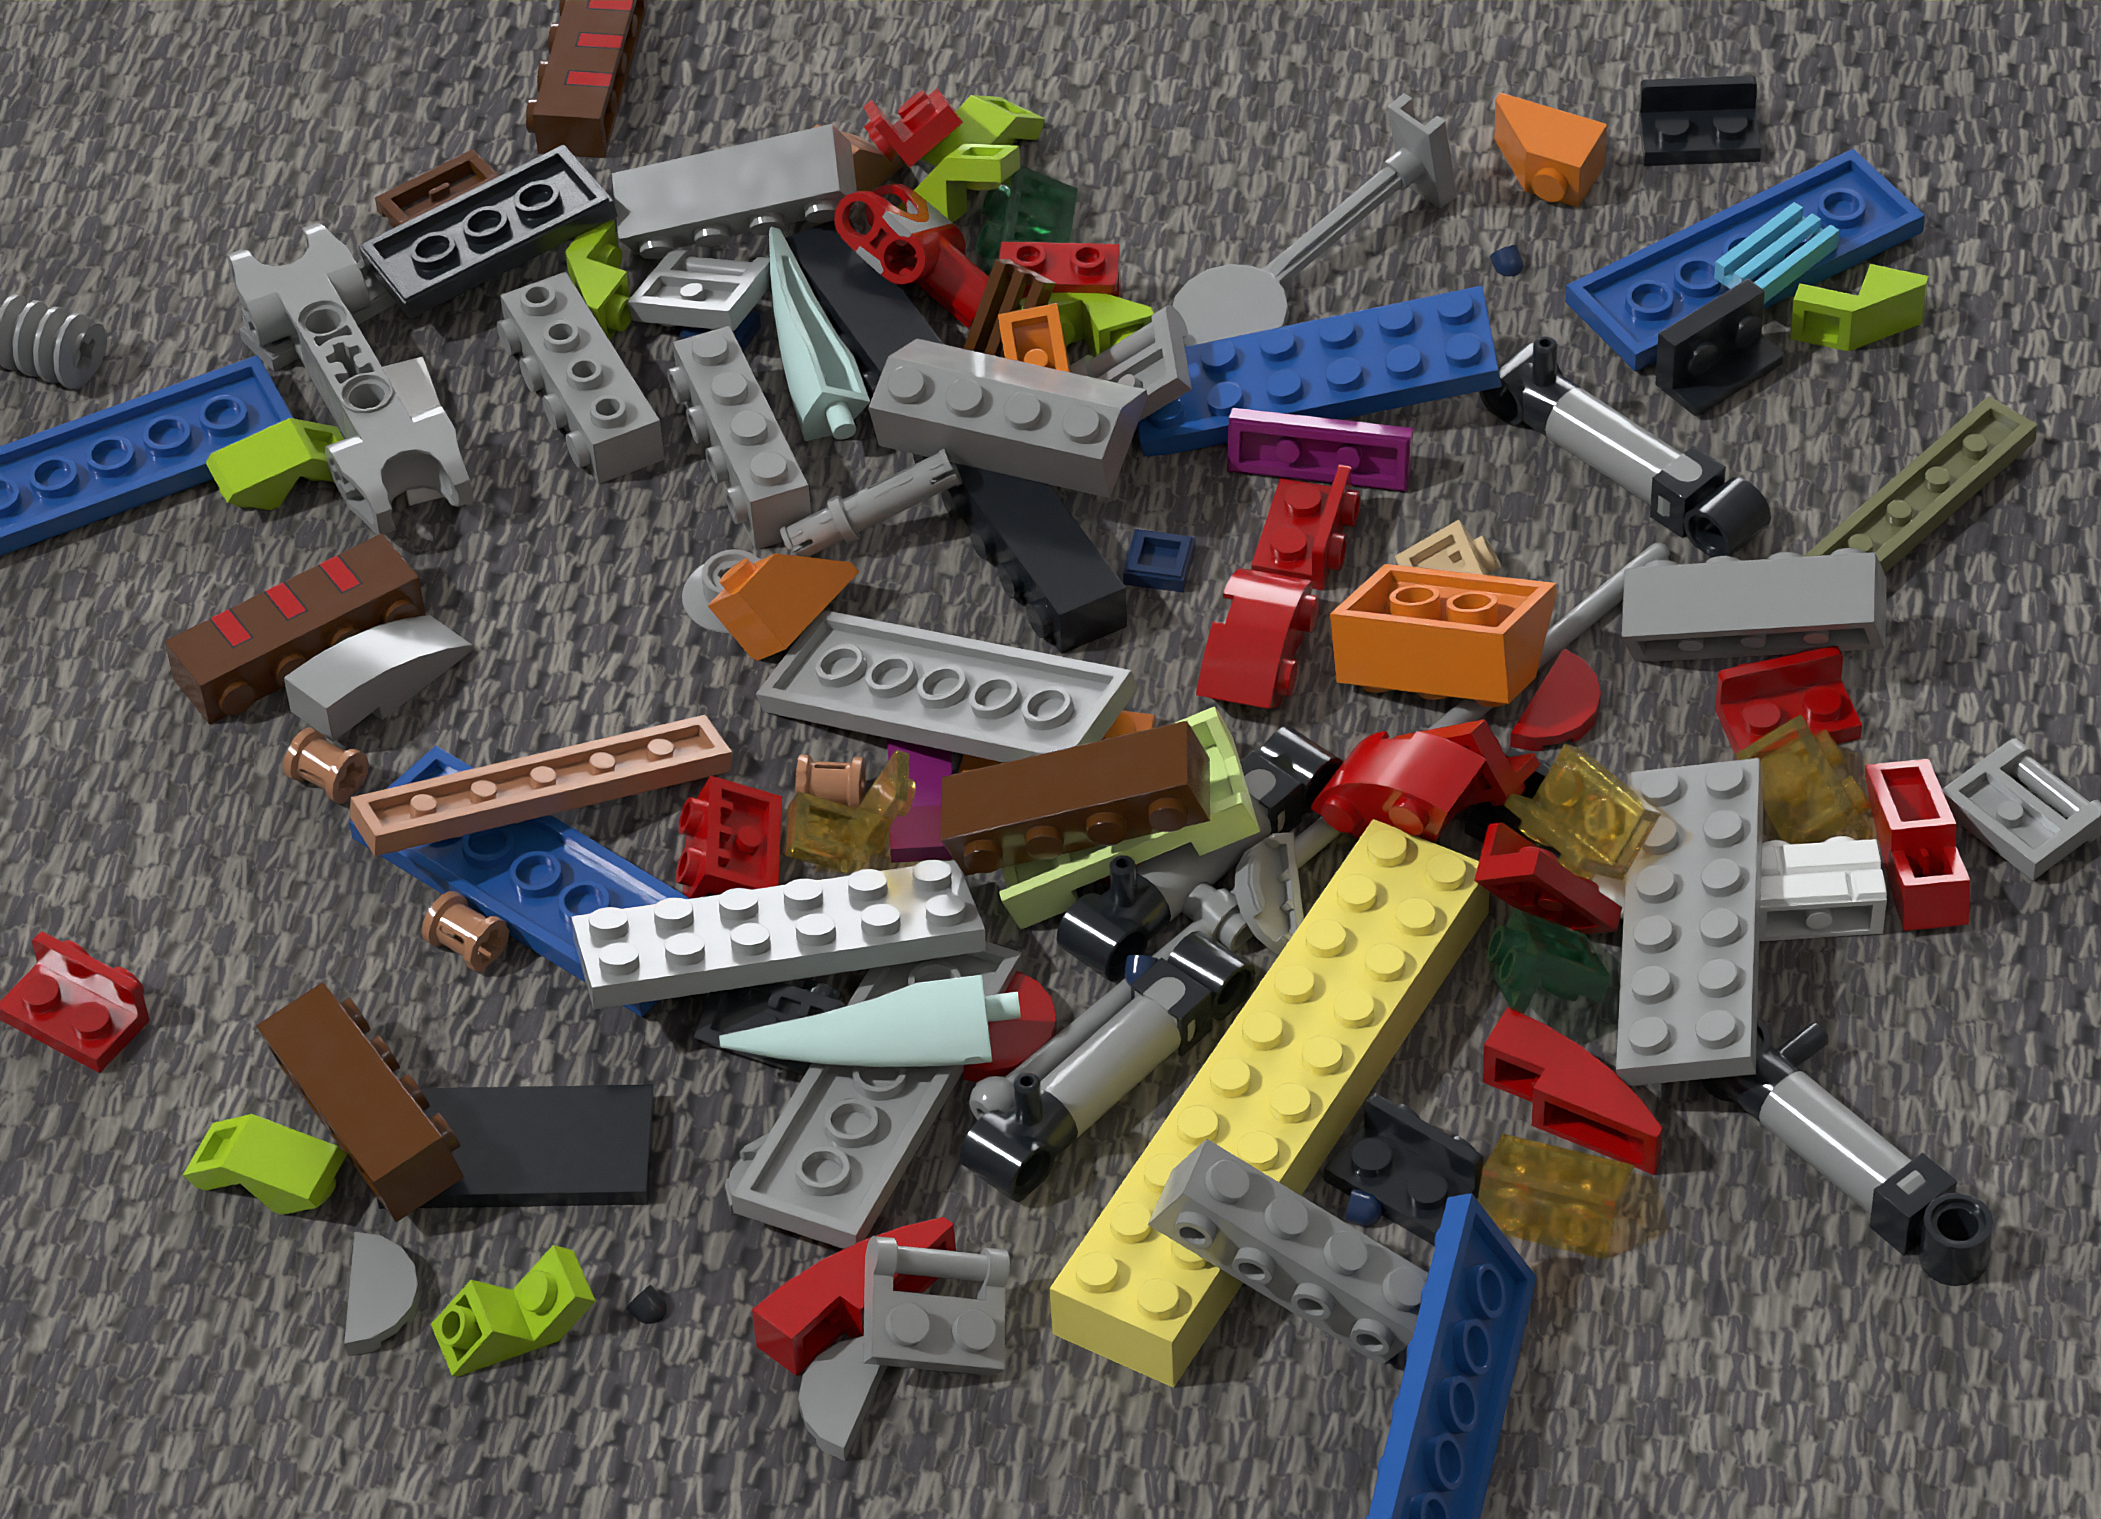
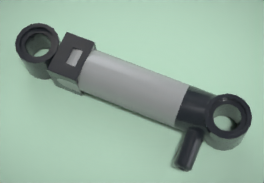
[1479,336,1771,558]
[1056,726,1343,982]
[960,930,1256,1202]
[1701,1018,1994,1286]

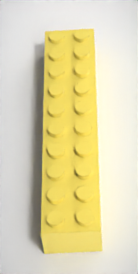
[1050,819,1489,1388]

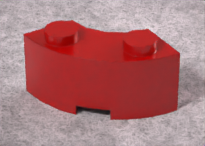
[1196,568,1319,709]
[1310,731,1487,843]

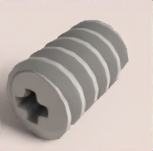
[0,289,106,389]

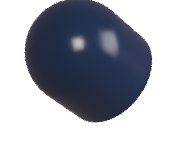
[1490,245,1524,276]
[1125,955,1159,987]
[1345,1189,1383,1227]

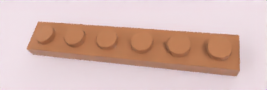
[350,714,732,856]

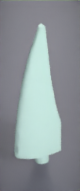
[769,227,870,441]
[719,975,1021,1067]

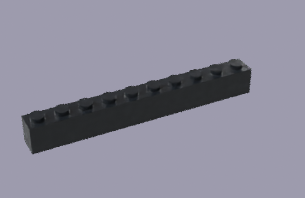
[785,218,1127,654]

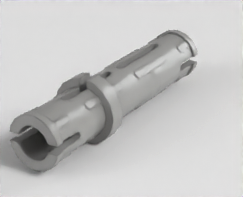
[780,448,962,557]

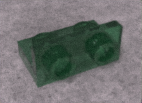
[975,165,1078,276]
[1486,908,1612,1014]

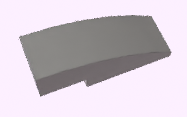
[284,615,473,742]

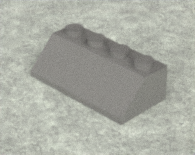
[868,339,1148,498]

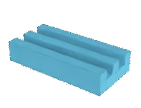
[1714,202,1839,304]

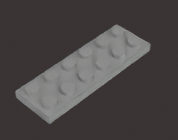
[756,610,1138,762]
[1616,758,1764,1086]
[571,860,986,1010]
[732,941,1022,1249]

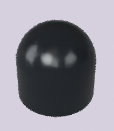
[626,1284,667,1324]

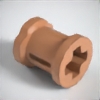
[283,727,369,804]
[795,755,866,814]
[421,891,510,972]

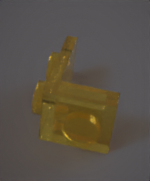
[785,750,915,873]

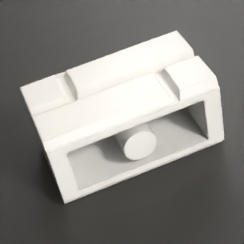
[1759,836,1887,941]

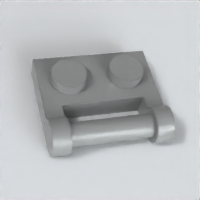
[627,249,772,331]
[1071,305,1192,422]
[1942,738,2101,880]
[863,1236,1010,1375]

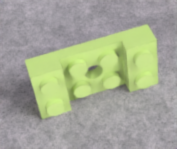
[999,706,1260,929]

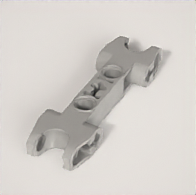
[227,222,474,535]

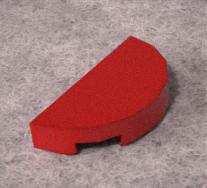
[1510,649,1601,752]
[964,971,1057,1082]

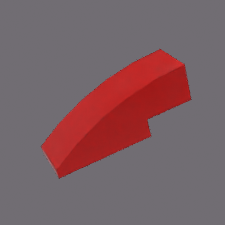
[1865,759,1970,931]
[1483,1007,1662,1175]
[752,1217,956,1376]

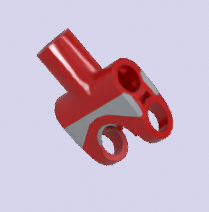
[834,183,989,330]

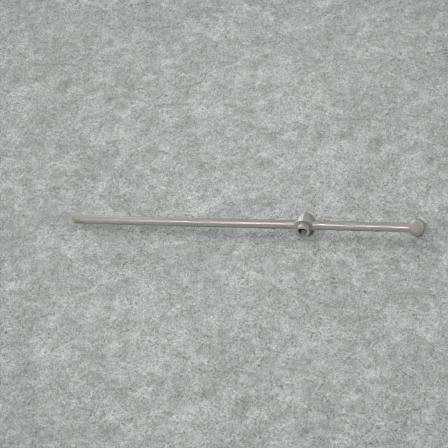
[969,543,1670,1120]

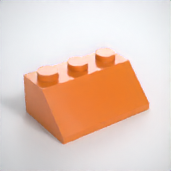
[1330,564,1557,707]

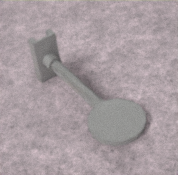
[1173,93,1457,347]

